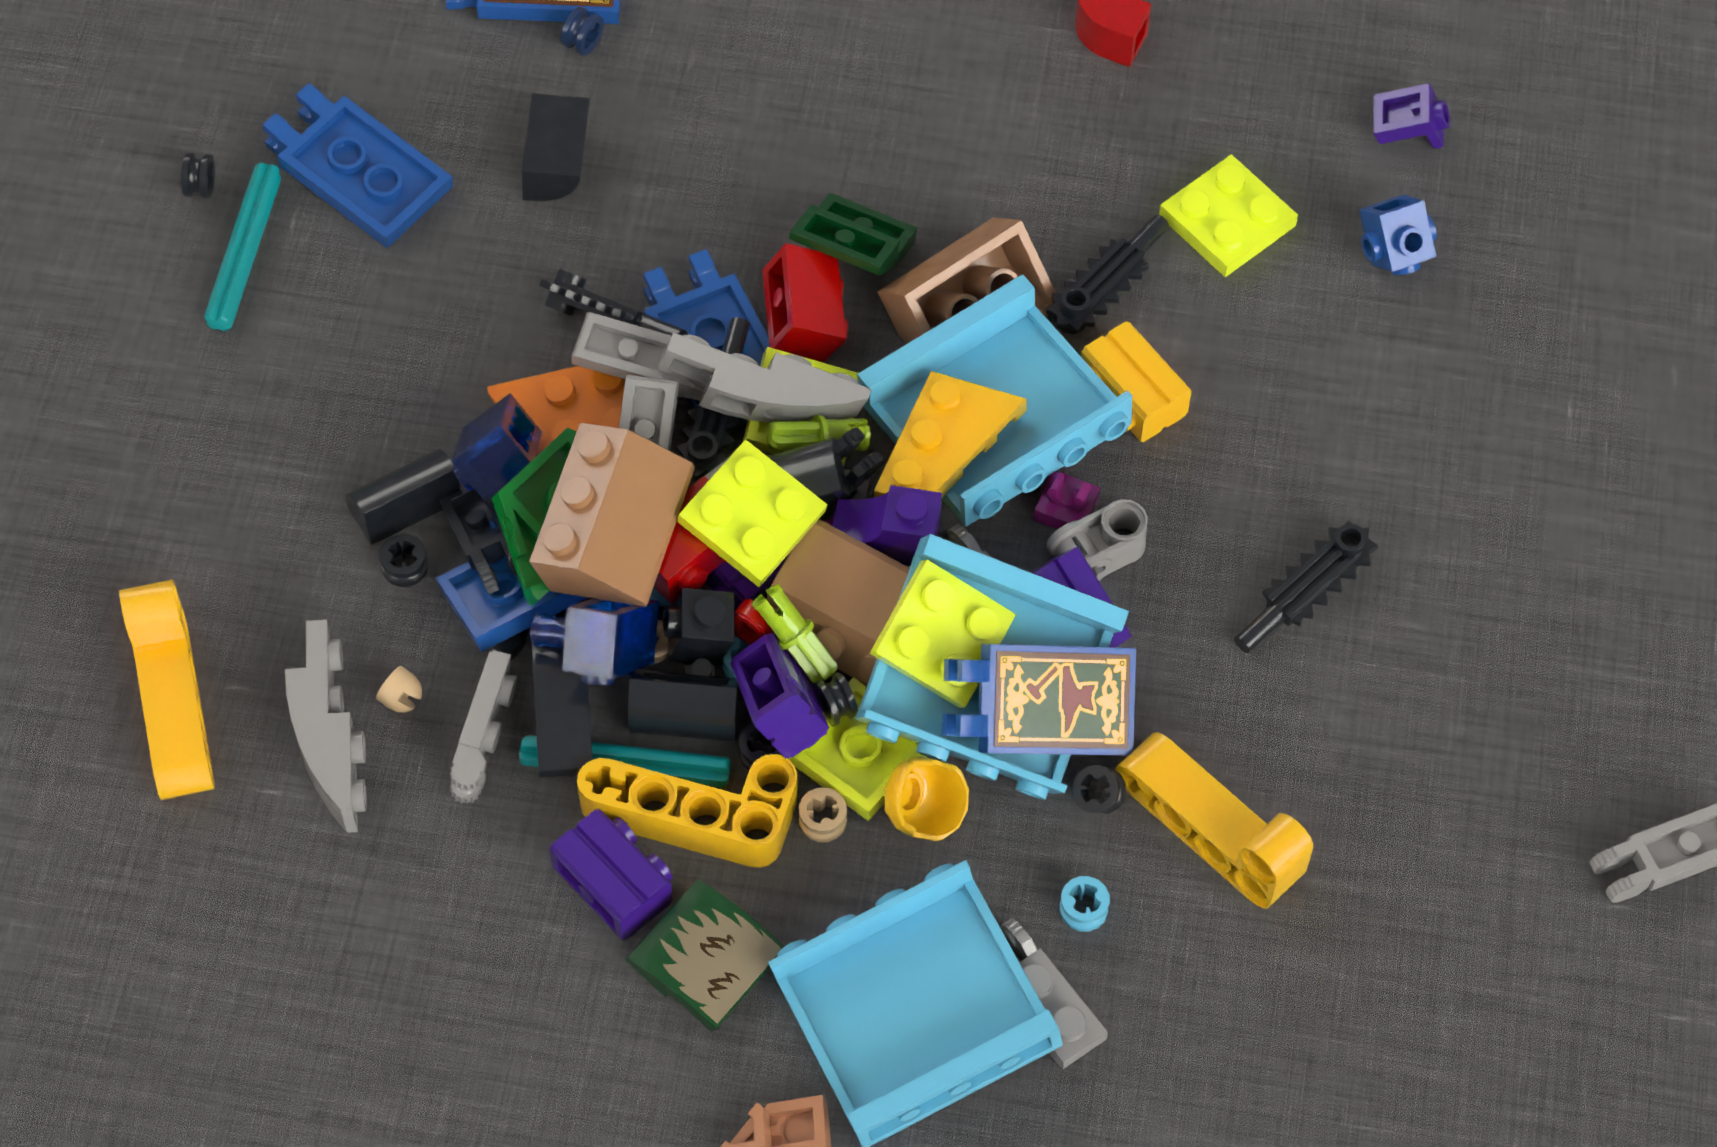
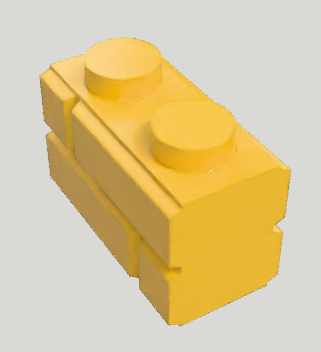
[1081,321,1192,443]

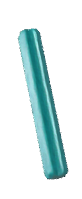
[204,162,281,332]
[519,735,731,787]

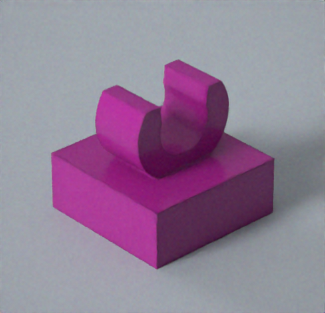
[1033,471,1101,529]

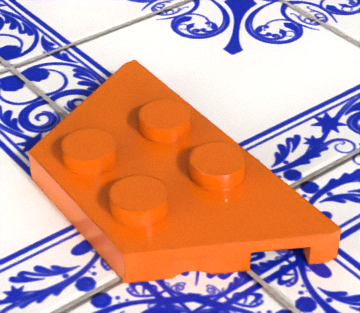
[487,366,625,455]

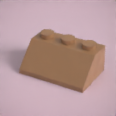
[878,217,1056,344]
[529,423,695,607]
[767,519,910,685]

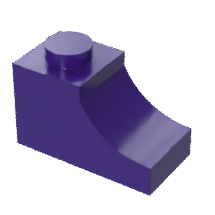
[832,485,942,566]

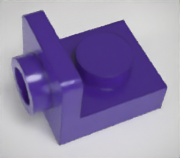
[1374,83,1450,149]

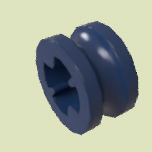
[561,7,604,55]

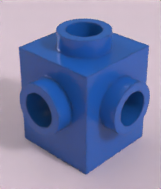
[1359,195,1437,275]

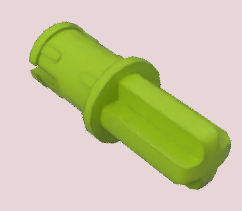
[767,414,870,451]
[752,584,838,683]

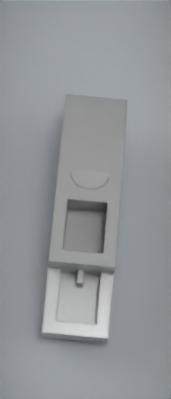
[657,332,871,423]
[285,619,367,833]

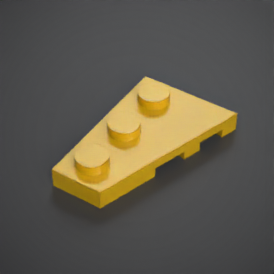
[874,371,1027,497]

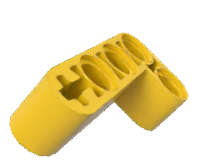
[119,579,215,800]
[1115,732,1313,909]
[577,754,798,868]

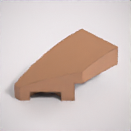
[721,1095,831,1147]

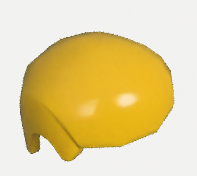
[884,756,969,841]

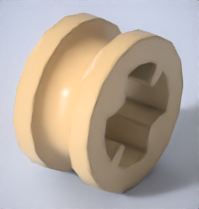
[799,787,847,842]

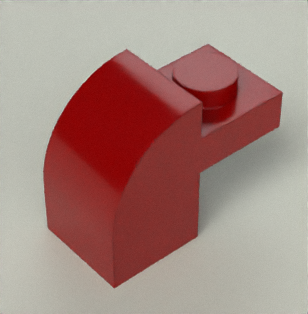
[1075,0,1152,67]

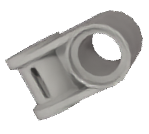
[1046,499,1148,581]

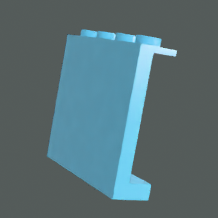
[857,274,1132,527]
[855,534,1129,800]
[768,860,1063,1147]

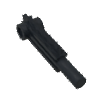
[1046,215,1169,334]
[539,269,688,336]
[676,317,750,480]
[1234,520,1378,653]

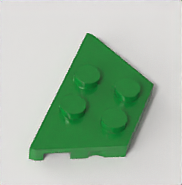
[492,427,577,606]

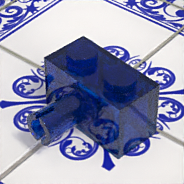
[452,393,542,501]
[530,599,659,685]

